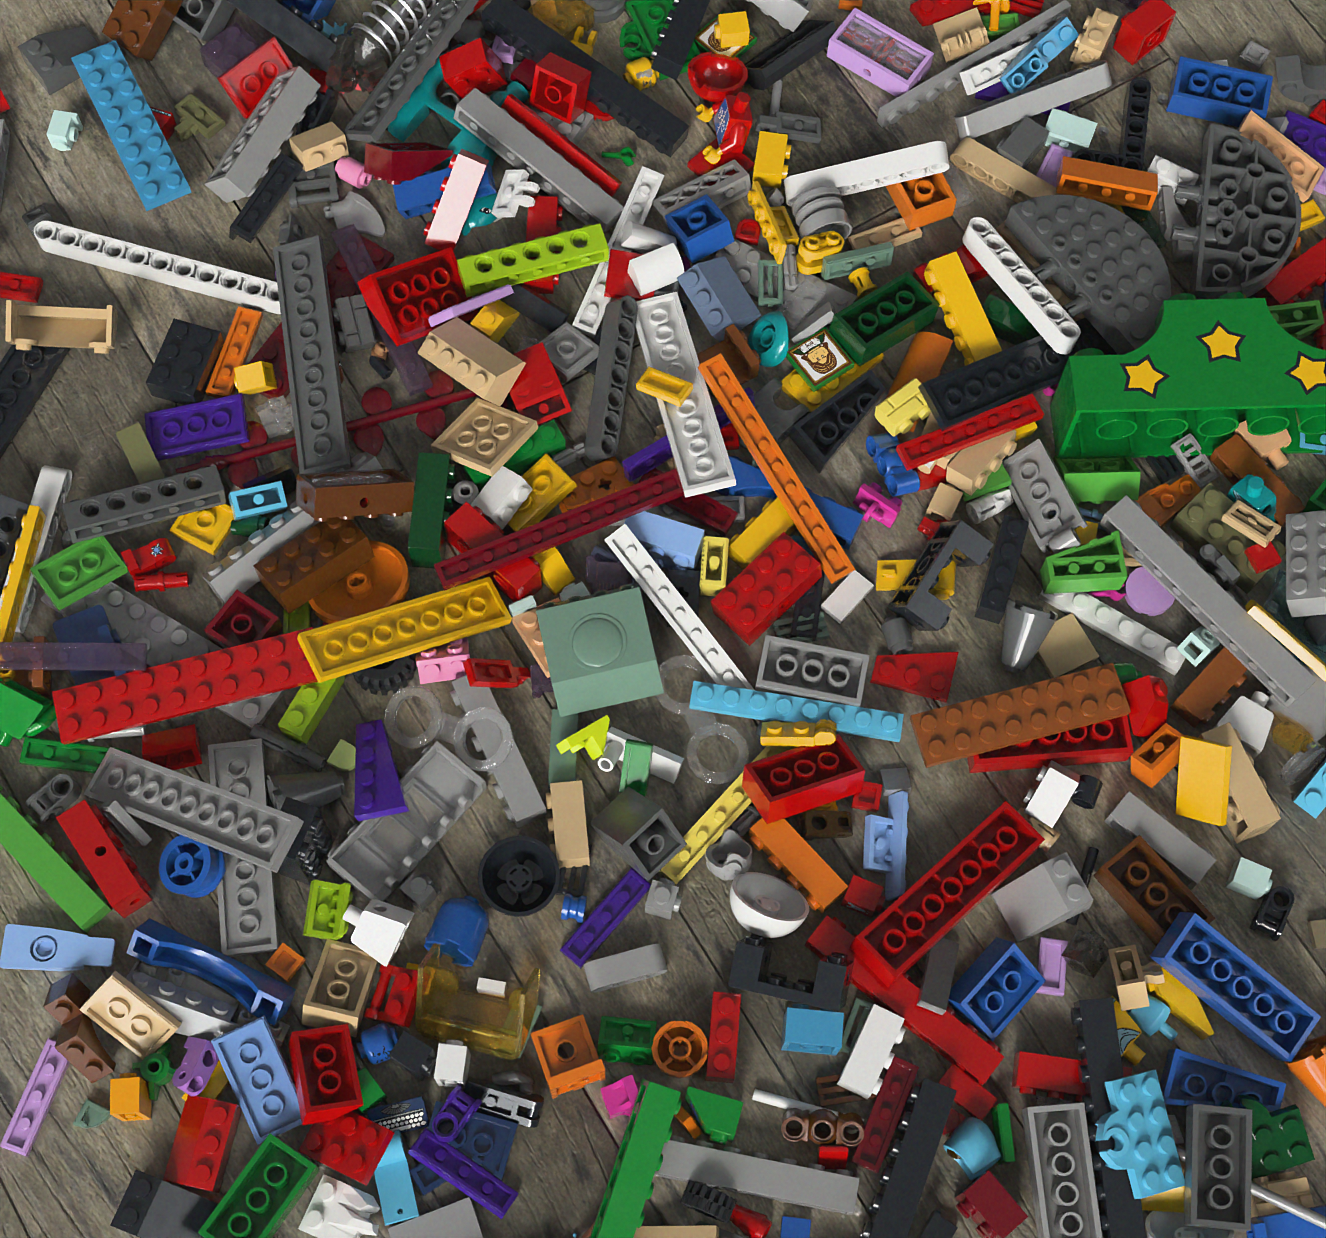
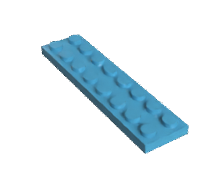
[71,40,192,211]

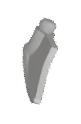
[323,191,385,237]

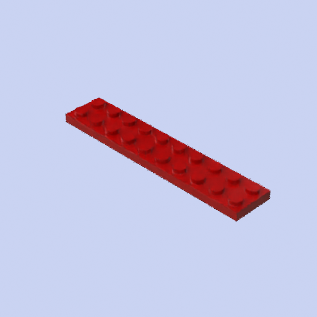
[52,627,318,745]

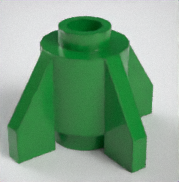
[132,1043,176,1101]

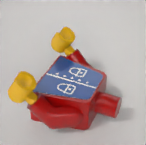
[696,92,753,164]

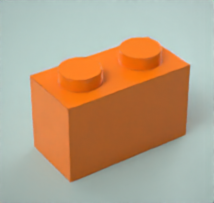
[1131,723,1185,788]

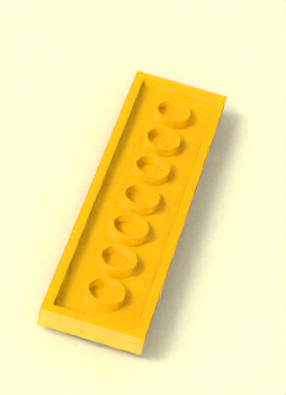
[297,577,512,683]

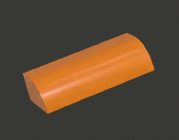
[886,332,953,433]

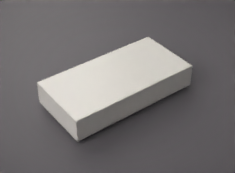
[821,570,874,624]

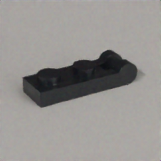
[462,1077,544,1128]

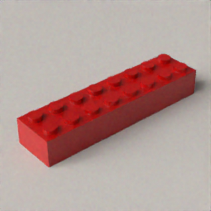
[850,801,1045,988]

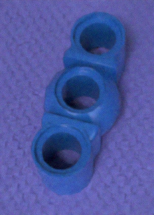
[866,432,920,497]

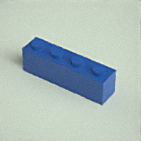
[393,163,496,219]

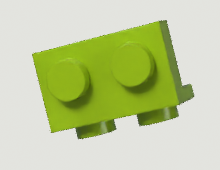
[303,880,353,940]

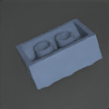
[677,256,762,342]

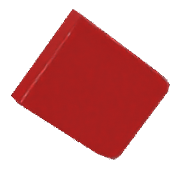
[817,1145,848,1170]

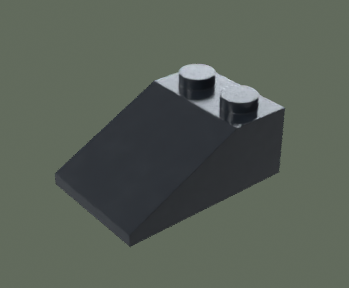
[110,1170,218,1238]

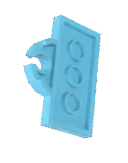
[1095,1070,1185,1199]

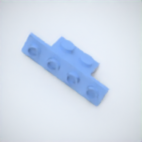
[863,791,909,901]

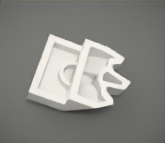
[298,1174,380,1238]

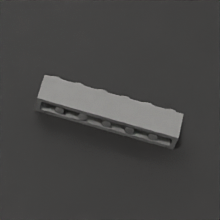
[450,675,547,829]

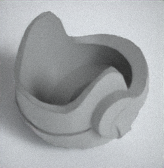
[705,829,752,881]

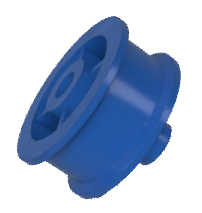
[159,835,226,898]

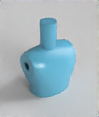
[1126,995,1178,1041]

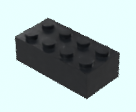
[278,796,334,885]

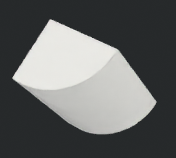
[620,221,677,254]
[628,242,684,296]

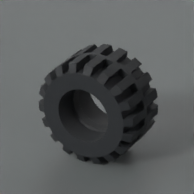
[352,653,417,696]

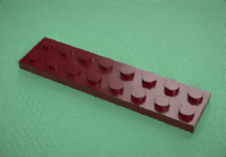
[248,231,395,405]

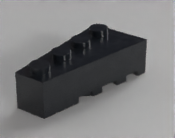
[788,369,886,474]

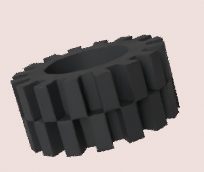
[680,1180,737,1223]

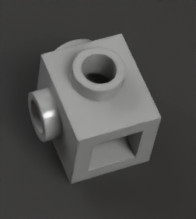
[645,878,682,920]

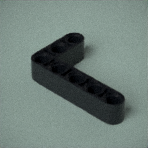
[1074,77,1151,171]

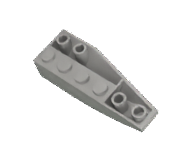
[126,959,290,1046]

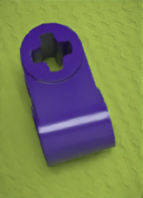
[432,1085,482,1142]

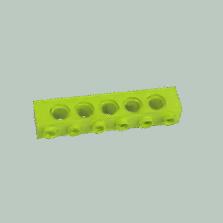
[457,223,609,297]

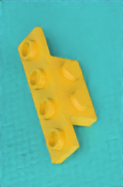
[747,181,799,264]

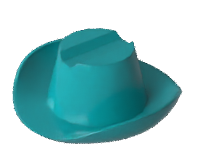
[747,311,790,367]

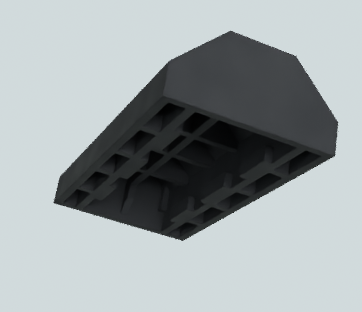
[744,20,837,90]

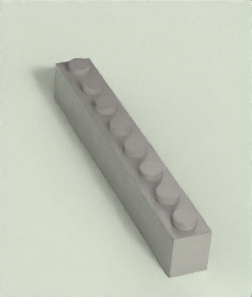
[454,88,624,235]
[202,452,383,603]
[654,1135,860,1215]

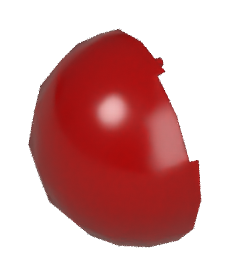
[688,51,748,103]

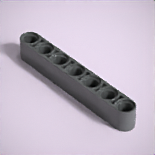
[585,295,638,462]

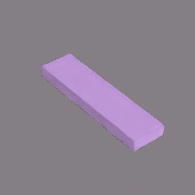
[0,1038,70,1157]

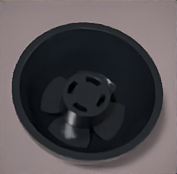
[478,836,560,917]

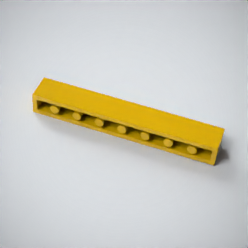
[924,252,1038,442]

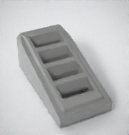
[1171,433,1219,488]

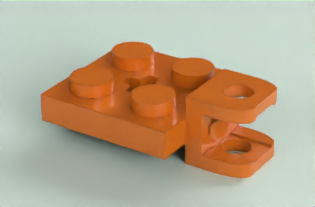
[559,456,635,513]

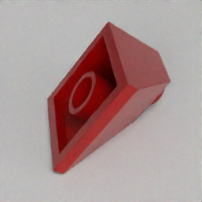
[1122,675,1168,739]

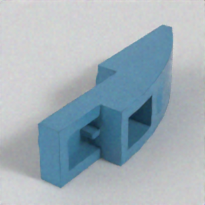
[999,17,1079,94]

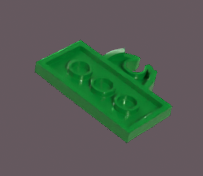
[619,0,700,81]

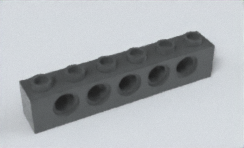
[62,465,226,544]

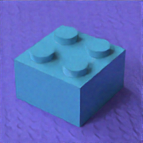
[781,1004,844,1056]

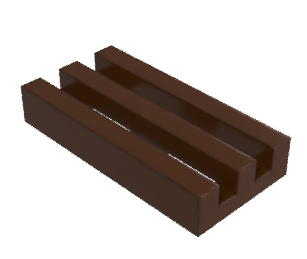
[815,1074,876,1107]

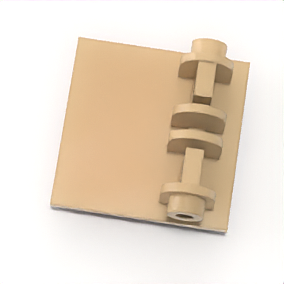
[933,7,990,63]

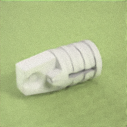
[966,488,1013,524]

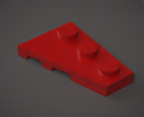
[870,652,959,702]

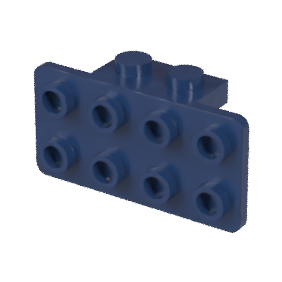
[53,605,132,686]

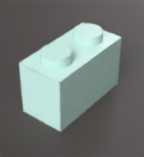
[1045,108,1097,155]

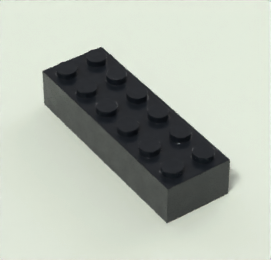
[859,1078,957,1238]

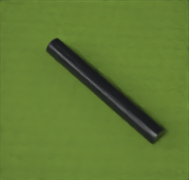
[1066,847,1099,926]

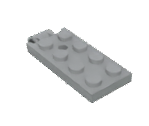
[1002,439,1088,554]

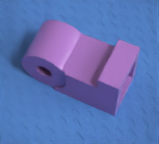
[172,1036,219,1096]

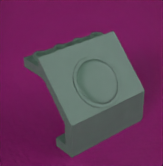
[536,584,664,717]

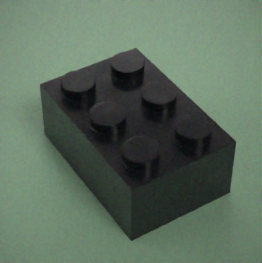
[146,318,224,405]

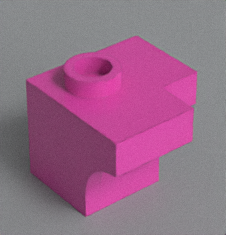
[600,1075,641,1119]

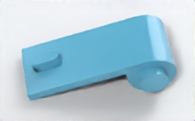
[374,1129,419,1226]

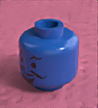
[357,1023,399,1065]

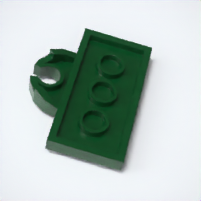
[1220,1095,1315,1181]

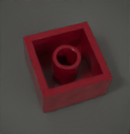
[204,590,283,649]
[955,1170,1028,1238]

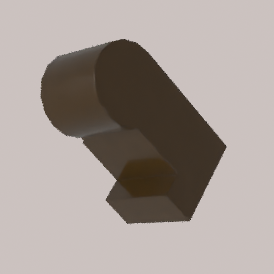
[800,810,853,841]

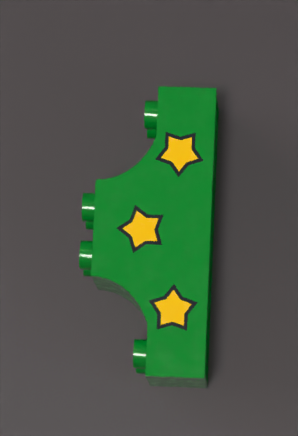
[1050,292,1326,459]

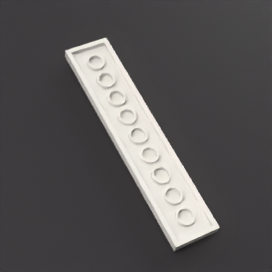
[635,292,736,498]

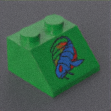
[685,1086,744,1145]

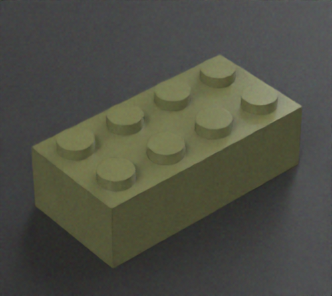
[1170,483,1286,594]

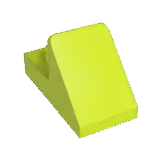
[556,715,610,760]

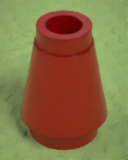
[730,1204,772,1238]

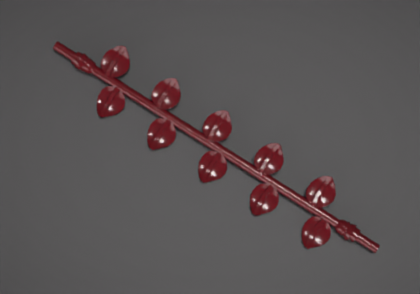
[175,370,557,489]

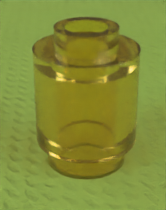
[1272,720,1314,756]

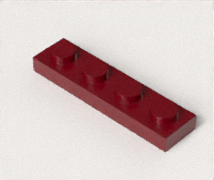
[638,468,738,537]
[851,1056,919,1174]

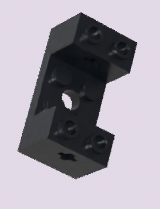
[887,520,994,631]
[728,934,854,1012]

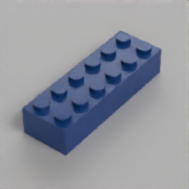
[1149,912,1321,1062]

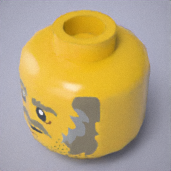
[623,57,659,91]

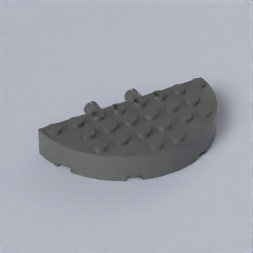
[1170,123,1301,299]
[1005,195,1171,355]

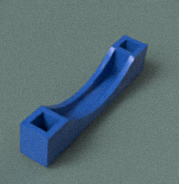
[715,456,864,550]
[126,918,296,1025]

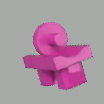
[853,482,902,528]

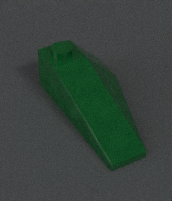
[982,287,1041,345]

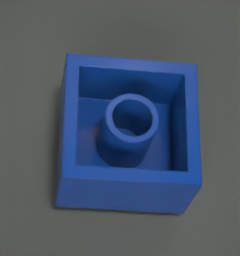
[665,194,734,264]

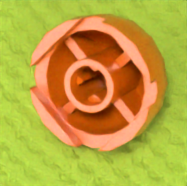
[652,1021,708,1078]

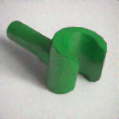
[601,147,636,166]

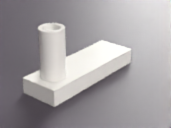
[598,727,684,784]

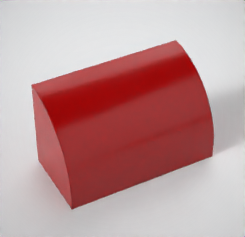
[142,724,202,770]

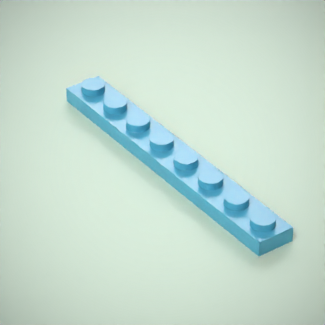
[689,681,904,742]

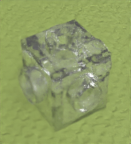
[255,395,294,439]

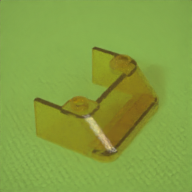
[415,944,540,1060]

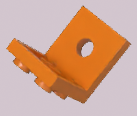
[530,1014,606,1099]

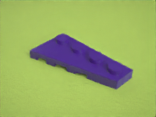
[354,719,409,821]

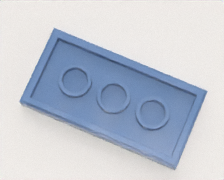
[211,1015,302,1145]

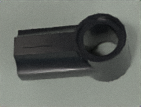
[1071,774,1103,809]

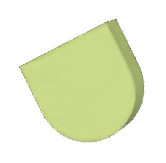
[327,739,356,772]

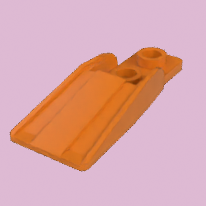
[1134,474,1201,528]

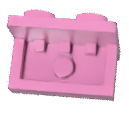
[416,638,470,684]

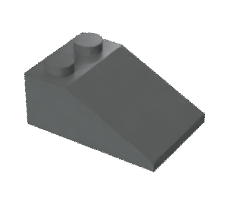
[18,26,100,95]

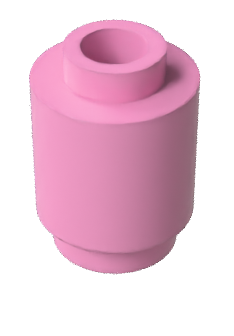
[335,157,372,189]

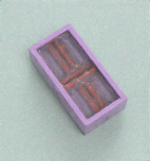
[827,8,934,97]

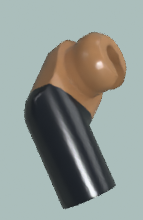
[369,342,392,379]

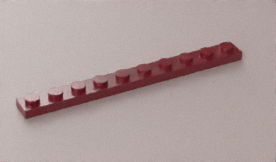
[434,468,684,591]

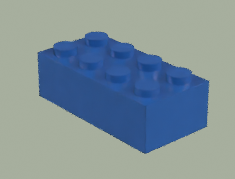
[1166,56,1273,127]

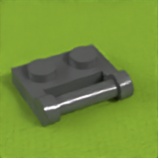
[288,161,339,209]

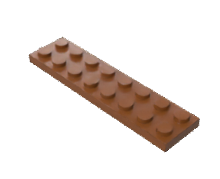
[910,663,1131,768]

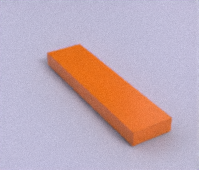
[206,306,263,398]

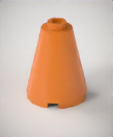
[1284,1035,1326,1108]

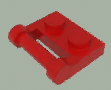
[364,964,427,1028]

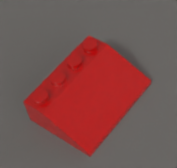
[357,247,478,346]

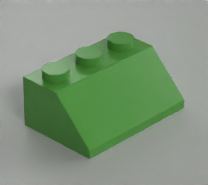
[1053,456,1141,504]

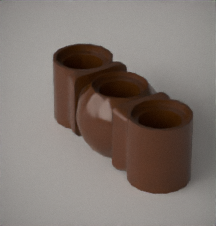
[781,1108,864,1146]

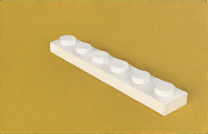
[1038,590,1186,676]

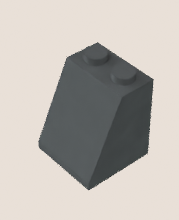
[590,787,687,881]

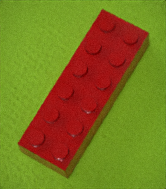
[967,715,1134,773]

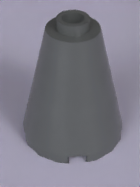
[1001,598,1058,673]
[267,771,345,810]

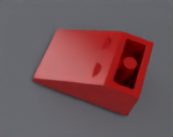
[509,342,572,425]

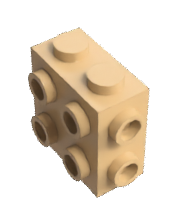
[1070,8,1119,71]

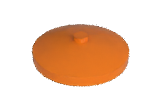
[309,540,410,624]

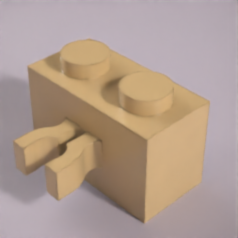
[1108,944,1165,1011]

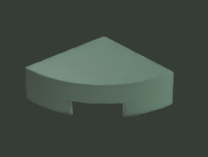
[73,1098,112,1128]

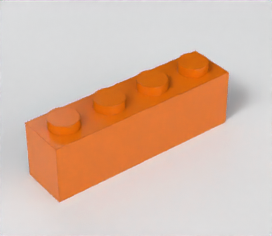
[1056,156,1158,211]
[748,818,848,914]

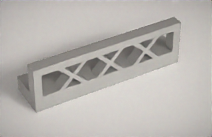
[652,159,751,234]

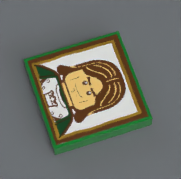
[694,11,757,59]
[786,327,855,392]

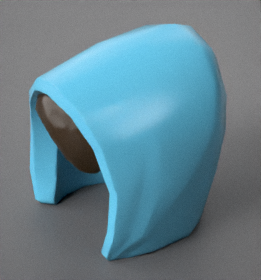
[943,1117,1002,1181]

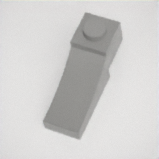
[1157,187,1193,262]

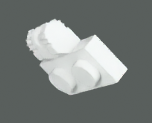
[491,169,540,218]

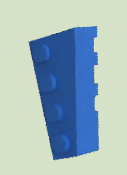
[1160,1048,1286,1112]

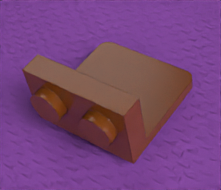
[697,324,761,396]

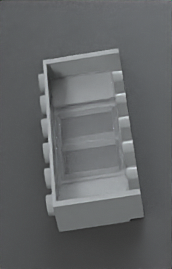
[326,741,487,902]

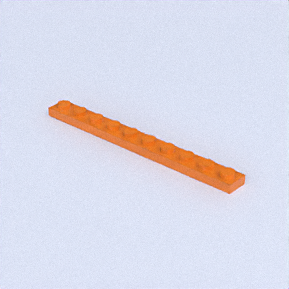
[698,353,855,584]

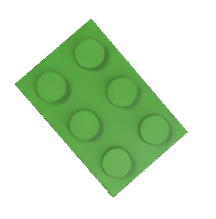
[30,536,128,611]

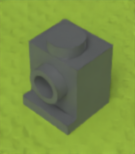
[400,872,441,913]

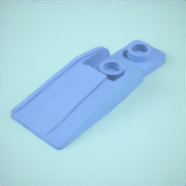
[0,924,116,971]

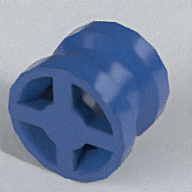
[561,893,587,923]

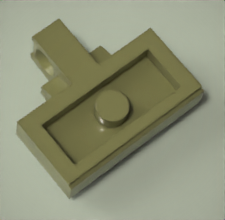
[174,93,226,142]

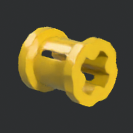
[848,267,878,299]

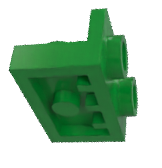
[597,1016,657,1065]

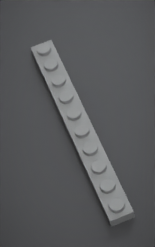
[877,0,1071,128]

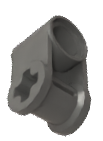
[25,774,81,825]

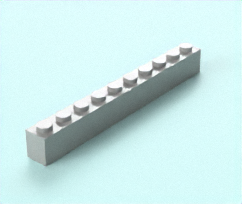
[1099,495,1317,708]

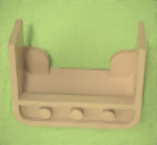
[5,300,118,354]

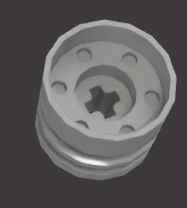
[791,187,852,240]

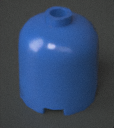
[424,896,489,967]

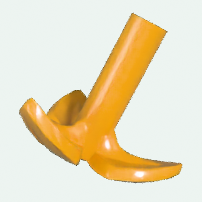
[973,0,1010,31]

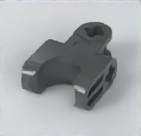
[738,378,811,449]

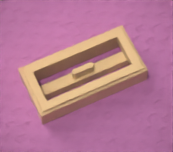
[1221,500,1282,548]

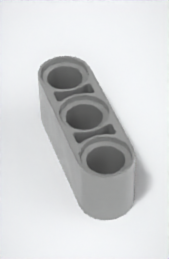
[583,944,668,993]

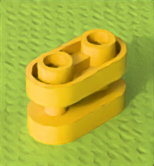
[796,231,844,275]

